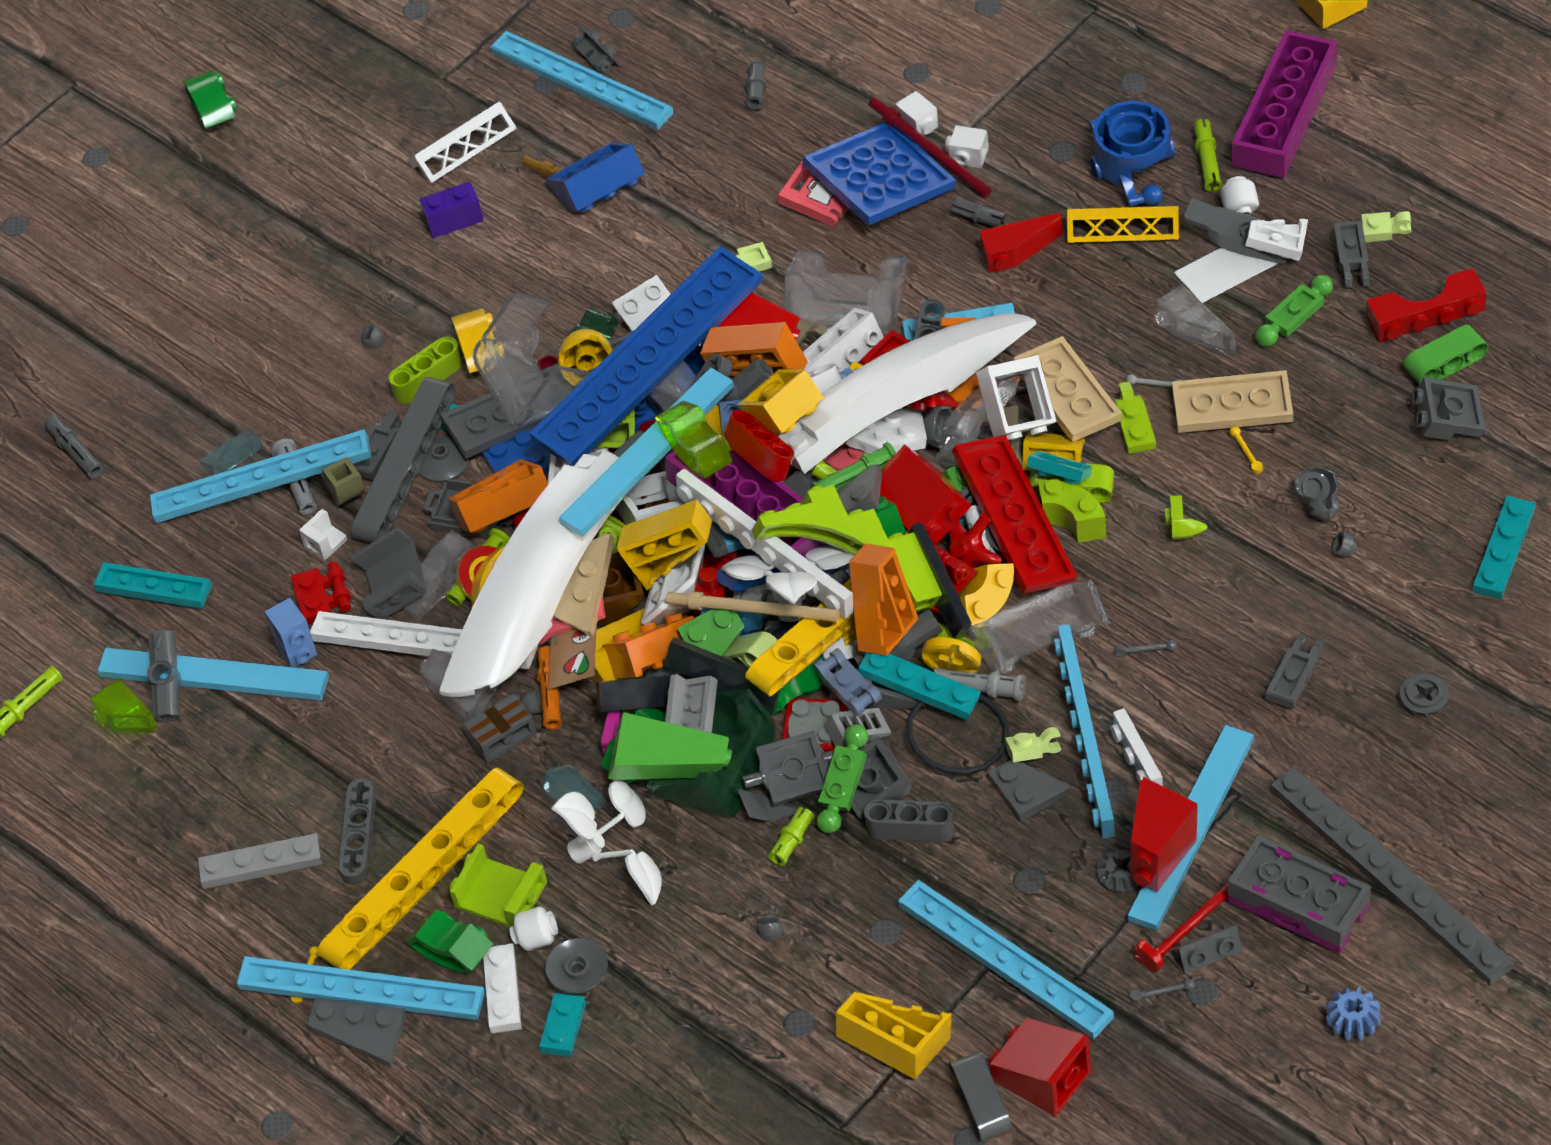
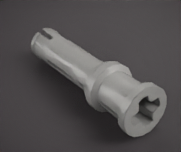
[271,438,317,515]
[934,668,1025,702]

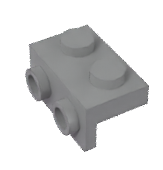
[665,674,718,733]

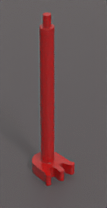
[1134,883,1228,972]

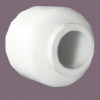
[1220,176,1259,216]
[510,906,558,951]

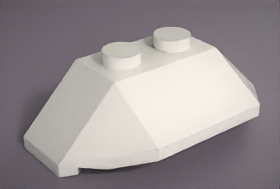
[641,545,705,624]

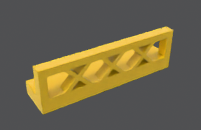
[1067,206,1179,243]

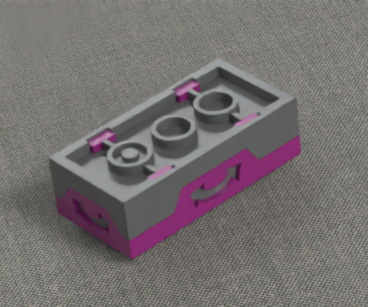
[1228,835,1371,954]

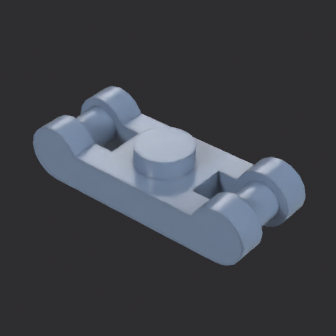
[812,648,882,716]

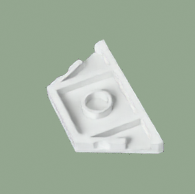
[846,408,927,454]

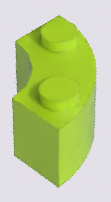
[1038,479,1107,543]

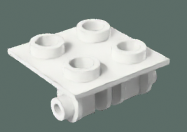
[611,275,671,331]

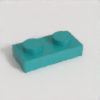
[1026,450,1092,484]
[539,993,586,1057]

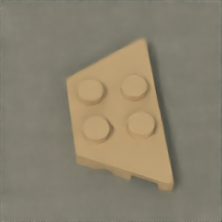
[552,534,614,637]

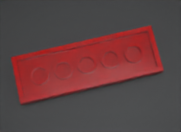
[952,435,1077,594]

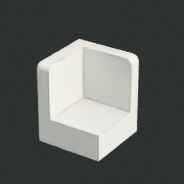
[299,509,347,561]

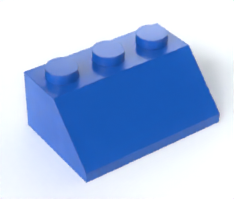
[545,142,645,212]

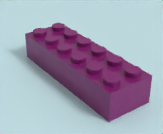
[1232,30,1337,178]
[665,425,828,557]

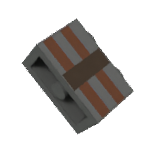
[463,694,537,764]

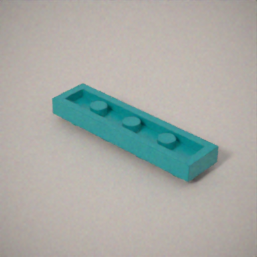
[1473,496,1536,600]
[93,562,212,609]
[858,652,981,720]

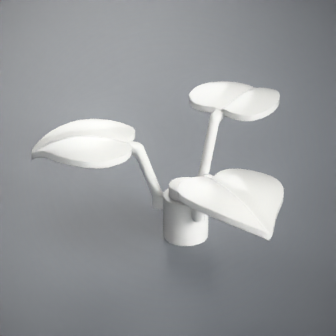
[721,546,854,622]
[552,780,662,906]

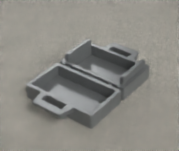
[423,478,516,539]

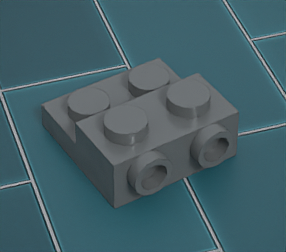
[1411,377,1486,440]

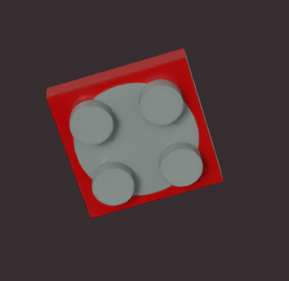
[782,698,848,753]

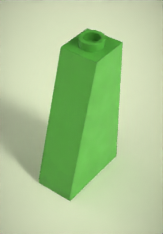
[608,712,732,780]

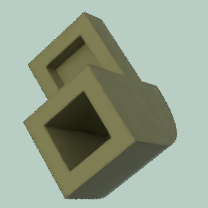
[317,457,364,506]

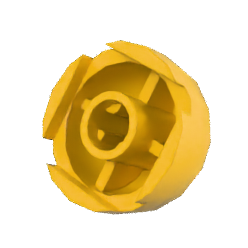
[558,329,613,384]

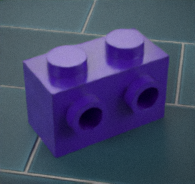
[419,181,483,238]

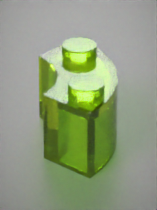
[655,400,733,479]

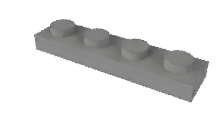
[198,833,322,889]

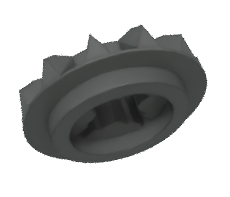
[1400,673,1449,717]
[1097,847,1140,892]

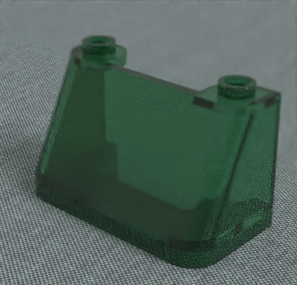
[647,689,776,816]

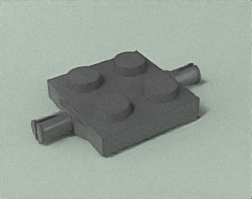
[742,731,834,807]

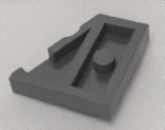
[836,464,882,514]
[988,760,1070,821]

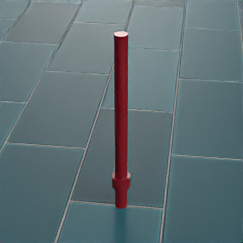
[868,97,992,198]

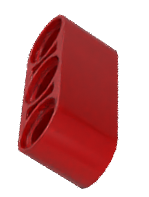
[722,410,795,482]

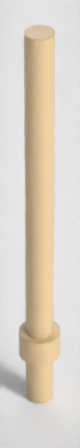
[666,591,839,622]

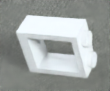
[976,355,1056,441]
[616,471,686,525]

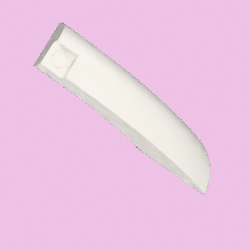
[774,313,1036,474]
[439,450,628,697]

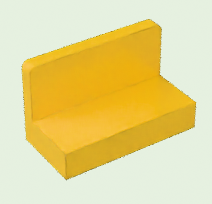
[1022,433,1085,470]

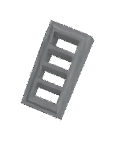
[825,708,891,747]

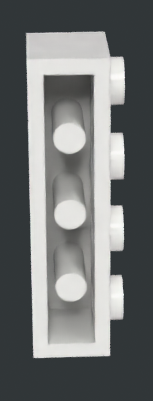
[803,308,884,373]

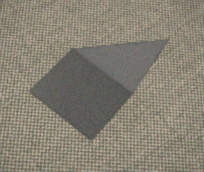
[737,789,796,822]

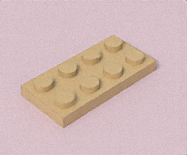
[1013,336,1122,442]
[1172,370,1293,433]

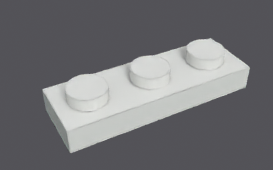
[1110,708,1163,786]
[483,944,522,1034]

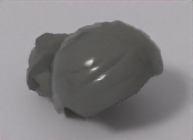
[1294,467,1339,521]

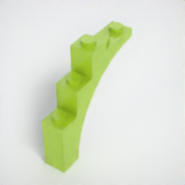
[752,485,943,612]

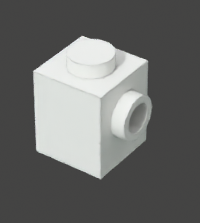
[895,91,938,135]
[945,125,989,168]

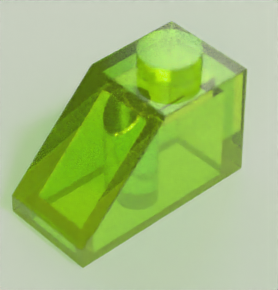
[90,678,158,733]

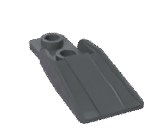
[1183,199,1287,264]

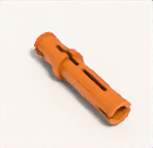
[537,646,562,730]

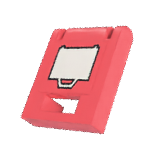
[778,161,849,227]

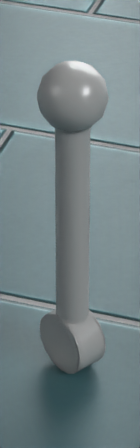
[1126,374,1183,388]

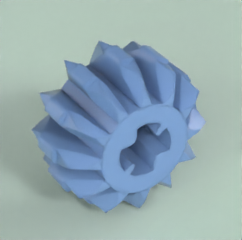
[1326,986,1381,1042]

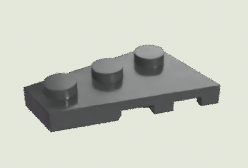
[307,998,407,1069]

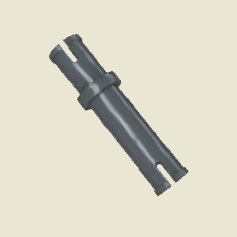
[44,415,104,479]

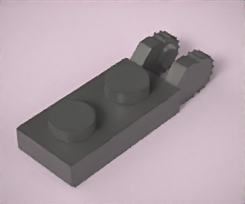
[1333,220,1370,288]
[1265,634,1324,709]

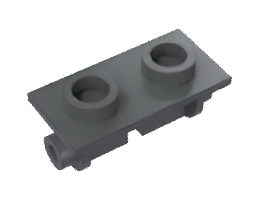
[573,24,621,72]
[1173,924,1243,974]

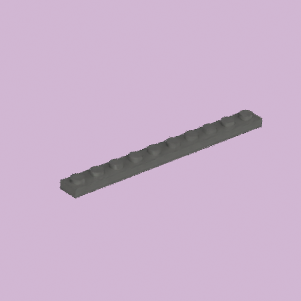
[1271,767,1514,986]

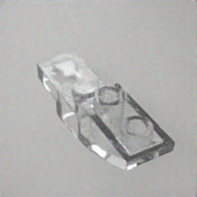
[934,376,1021,467]

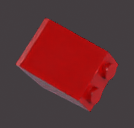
[719,293,801,340]
[880,444,972,545]
[1131,777,1198,892]
[989,1017,1092,1117]

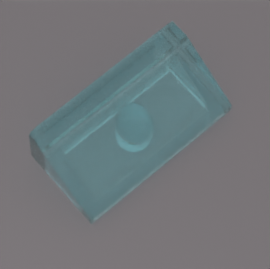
[200,430,261,475]
[542,764,607,812]

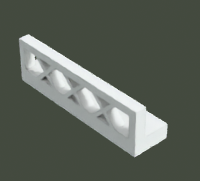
[408,101,517,184]

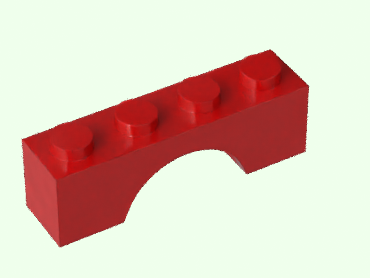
[1366,268,1486,342]

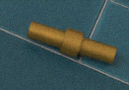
[522,156,562,178]

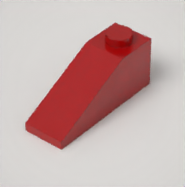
[979,212,1063,273]

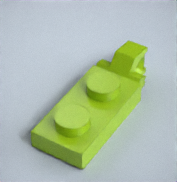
[1115,381,1157,454]

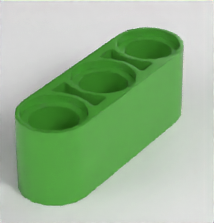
[1403,325,1488,384]

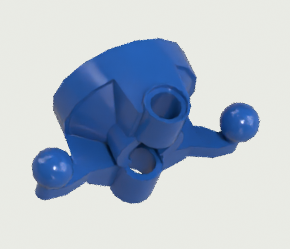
[1089,100,1175,207]

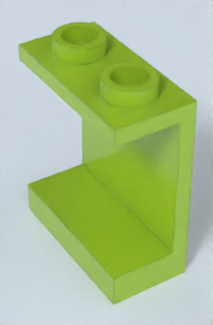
[450,843,547,927]

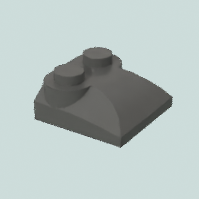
[851,737,911,820]

